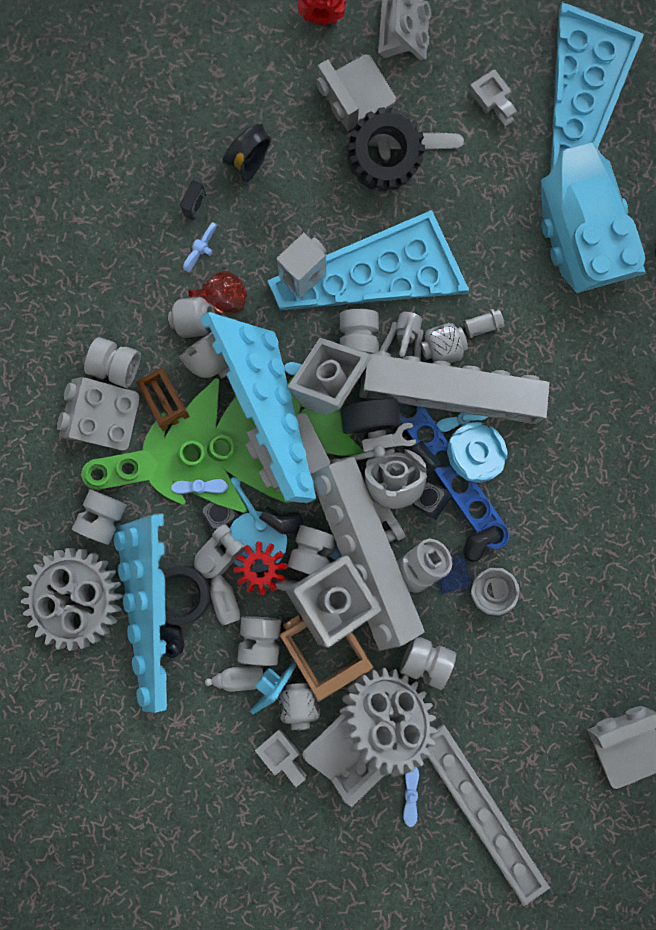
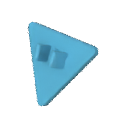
[249,660,297,714]

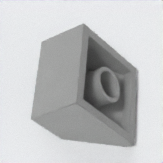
[288,338,372,416]
[286,555,382,647]

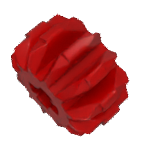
[297,0,346,27]
[234,541,287,595]

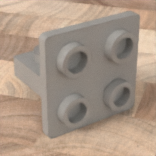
[378,0,431,60]

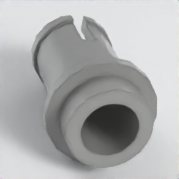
[464,309,504,338]

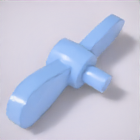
[183,222,217,272]
[171,479,228,494]
[403,768,419,827]

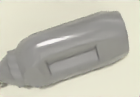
[210,575,240,626]
[205,665,263,692]

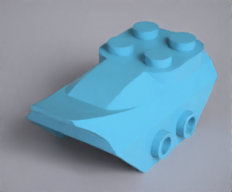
[541,142,646,293]

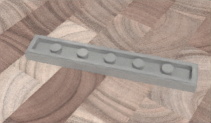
[427,724,550,906]

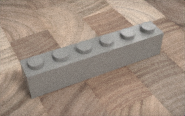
[359,351,549,424]
[310,457,425,651]

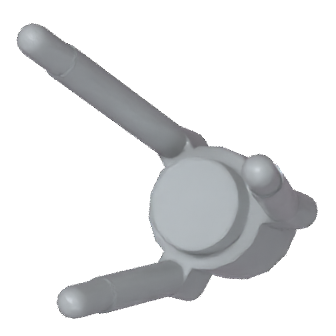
[379,312,424,359]

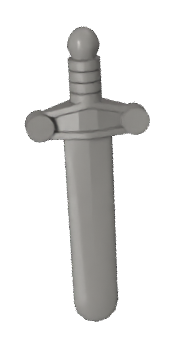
[368,133,464,163]

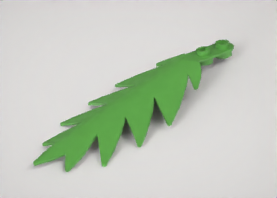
[81,376,365,513]

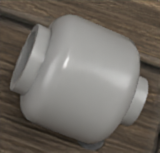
[168,297,215,338]

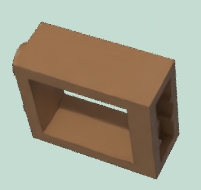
[280,615,373,701]

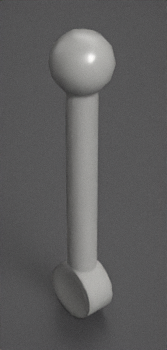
[330,446,385,464]

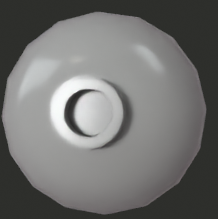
[178,332,229,378]
[365,448,427,509]

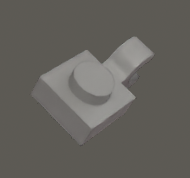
[469,69,517,127]
[362,423,416,452]
[255,728,307,787]

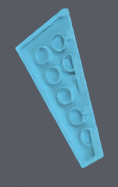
[268,210,469,311]
[200,312,316,503]

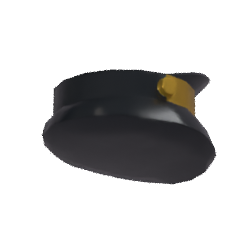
[222,124,272,182]

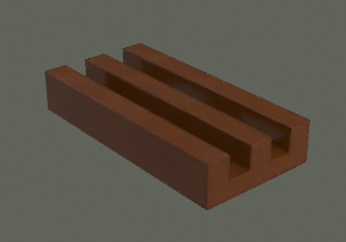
[136,367,190,431]

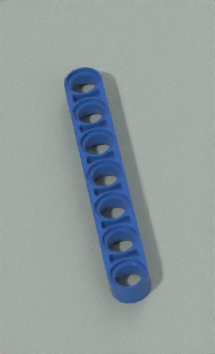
[398,403,509,549]

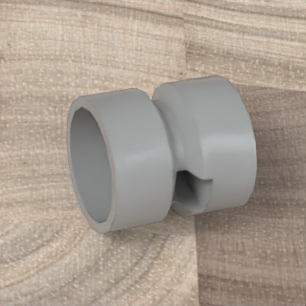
[340,309,379,354]
[84,337,141,388]
[72,489,127,544]
[287,525,336,574]
[397,539,452,593]
[237,616,281,665]
[400,636,456,690]

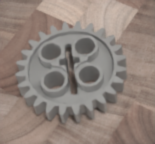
[21,548,123,651]
[340,668,437,777]

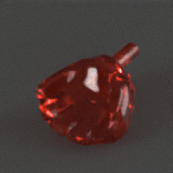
[188,271,247,314]

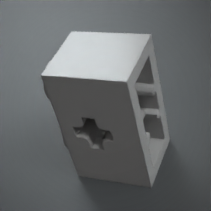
[276,233,326,299]

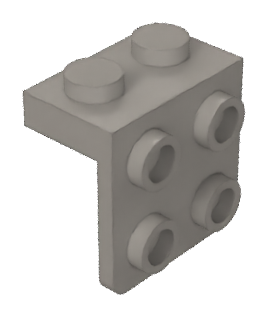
[316,55,396,132]
[57,377,140,450]
[245,413,330,494]
[587,706,656,789]
[303,714,383,807]

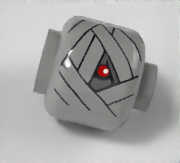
[420,323,468,363]
[278,683,320,730]

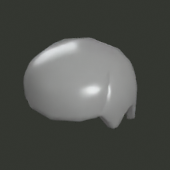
[471,568,520,616]

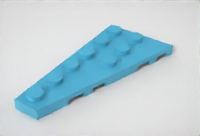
[551,2,644,171]
[114,514,167,713]

